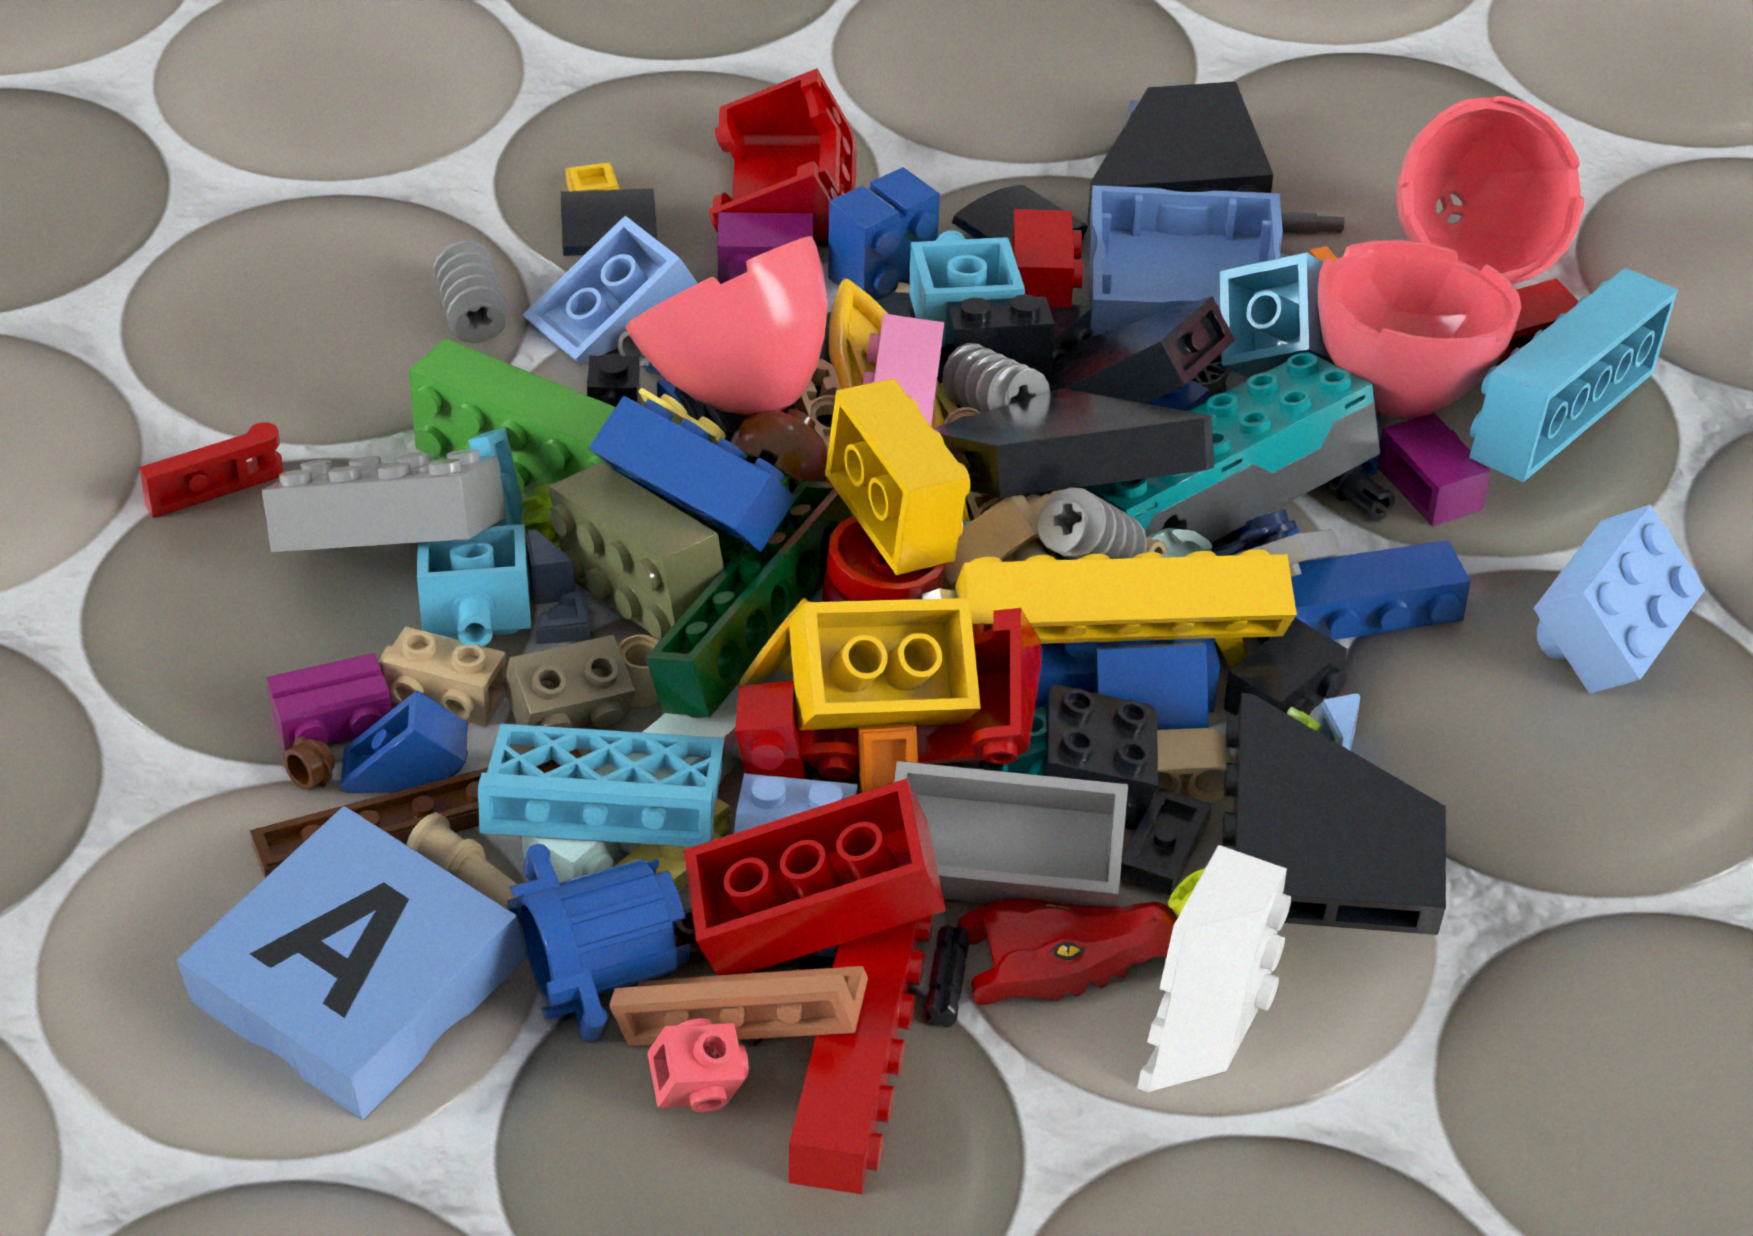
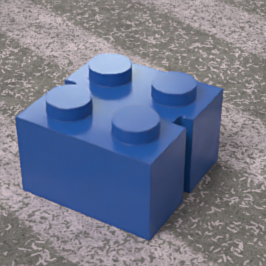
[828,167,940,300]

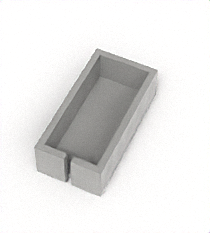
[262,449,506,552]
[894,761,1128,907]

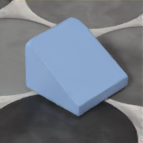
[1318,694,1361,751]

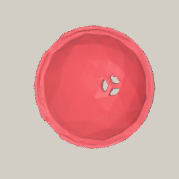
[1396,96,1584,284]
[625,236,828,418]
[1318,240,1522,419]

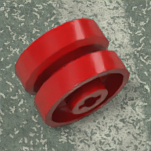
[822,516,947,602]

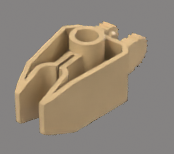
[945,489,1064,590]

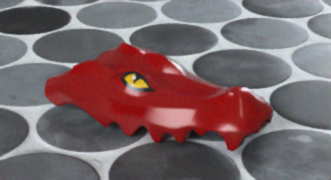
[956,898,1178,1005]

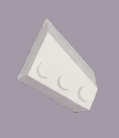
[1137,845,1291,1092]

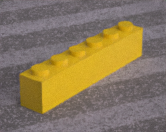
[955,549,1297,644]

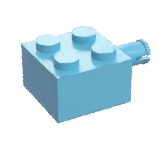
[909,230,1025,347]
[1219,253,1333,378]
[417,524,531,647]

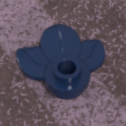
[1211,509,1297,556]

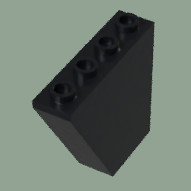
[1087,81,1274,224]
[1044,296,1235,404]
[933,388,1214,498]
[1222,693,1446,935]

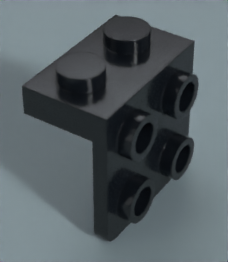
[1037,685,1158,830]

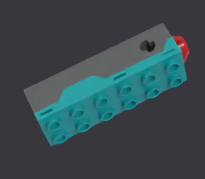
[1078,352,1380,543]

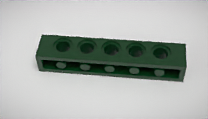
[645,481,854,718]

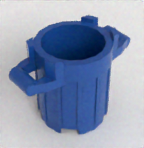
[507,844,690,1043]

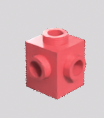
[647,1018,749,1113]

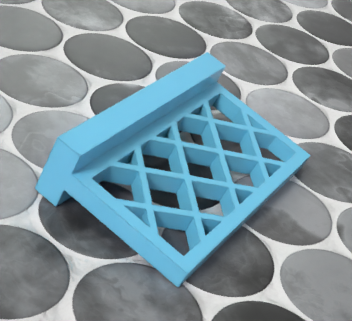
[478,724,725,847]

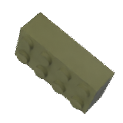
[548,462,724,640]

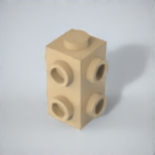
[379,626,507,727]

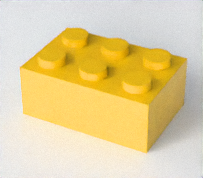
[825,378,970,575]
[789,598,981,730]

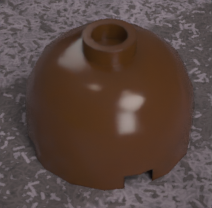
[729,409,828,493]

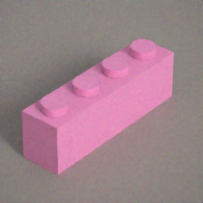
[863,314,944,426]

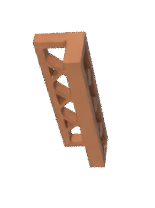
[609,966,868,1046]

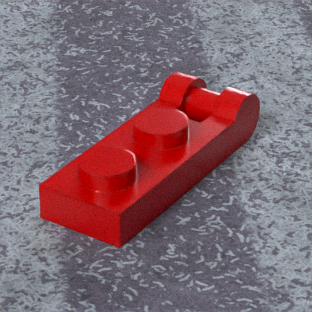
[139,422,283,518]

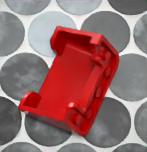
[709,68,857,242]
[800,608,1041,779]

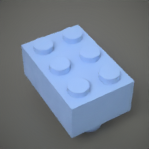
[1533,504,1705,694]

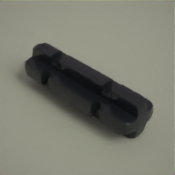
[925,924,969,1027]

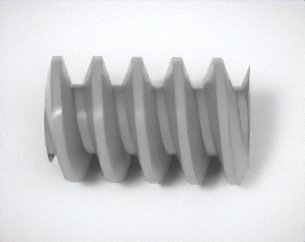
[433,240,506,343]
[942,343,1050,413]
[1037,487,1147,560]

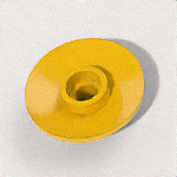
[737,598,810,687]

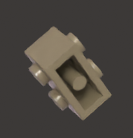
[502,634,635,728]

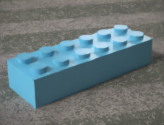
[1469,268,1678,482]

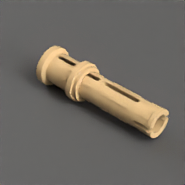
[407,813,520,927]

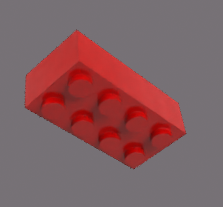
[684,778,946,976]

